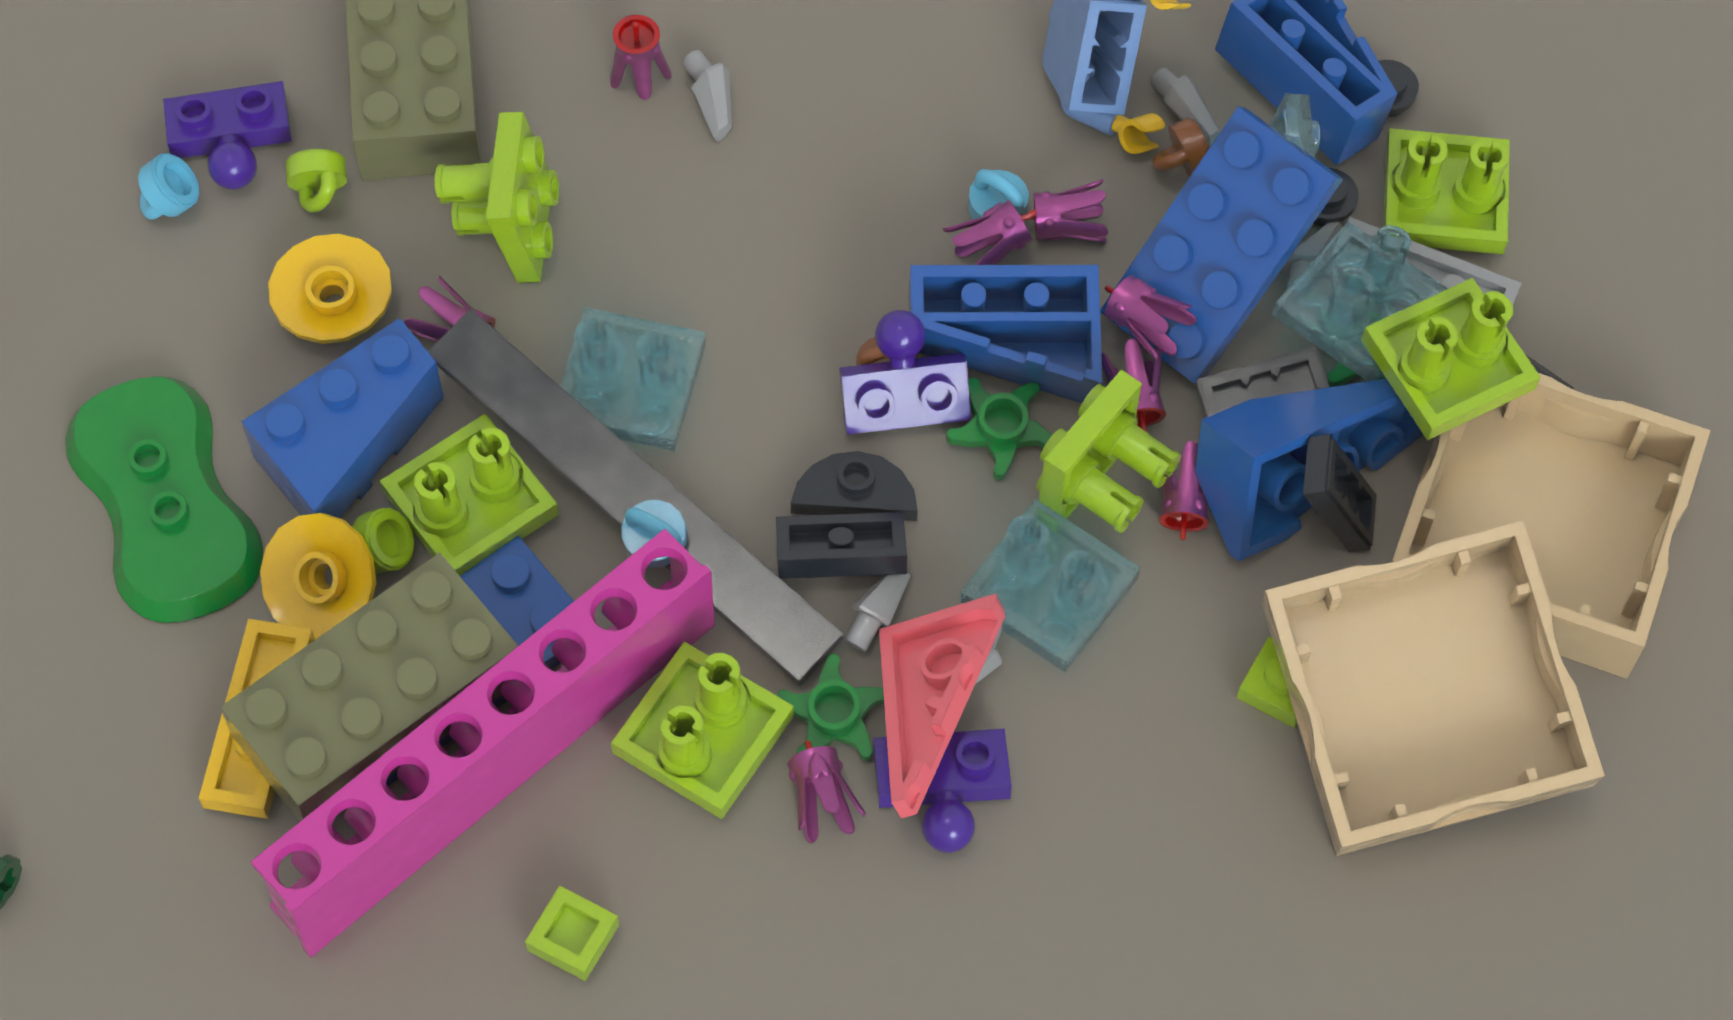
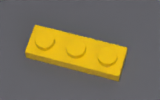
[198,618,315,819]

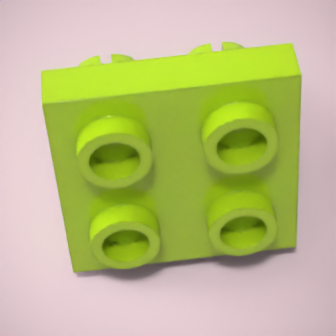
[435,112,559,283]
[1382,128,1510,255]
[1361,277,1541,441]
[1036,369,1182,533]
[379,414,559,576]
[611,641,794,819]

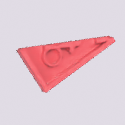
[879,593,1005,819]

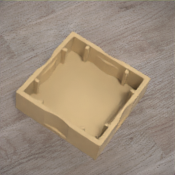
[1391,373,1711,679]
[1262,520,1605,856]

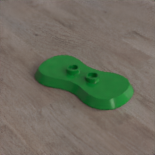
[65,376,263,623]

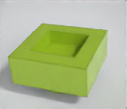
[1236,637,1297,728]
[525,885,620,982]

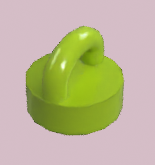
[285,148,347,213]
[352,508,414,574]

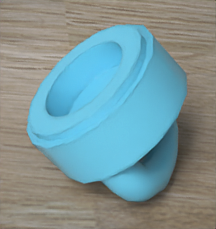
[138,153,200,220]
[968,169,1029,219]
[621,500,687,568]

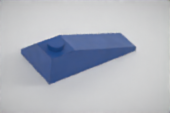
[1195,379,1423,562]

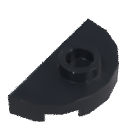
[791,451,918,521]

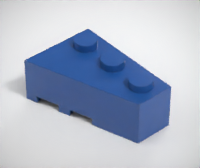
[1215,0,1398,165]
[909,265,1102,403]
[241,318,444,518]

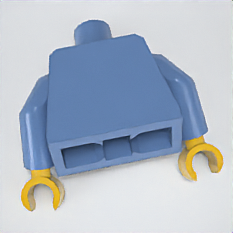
[1042,0,1191,154]

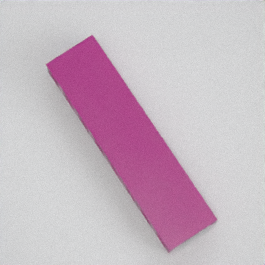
[250,529,715,958]

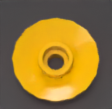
[268,234,392,344]
[260,513,376,640]

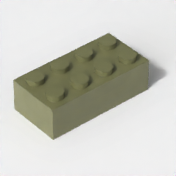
[346,0,482,181]
[220,552,518,822]

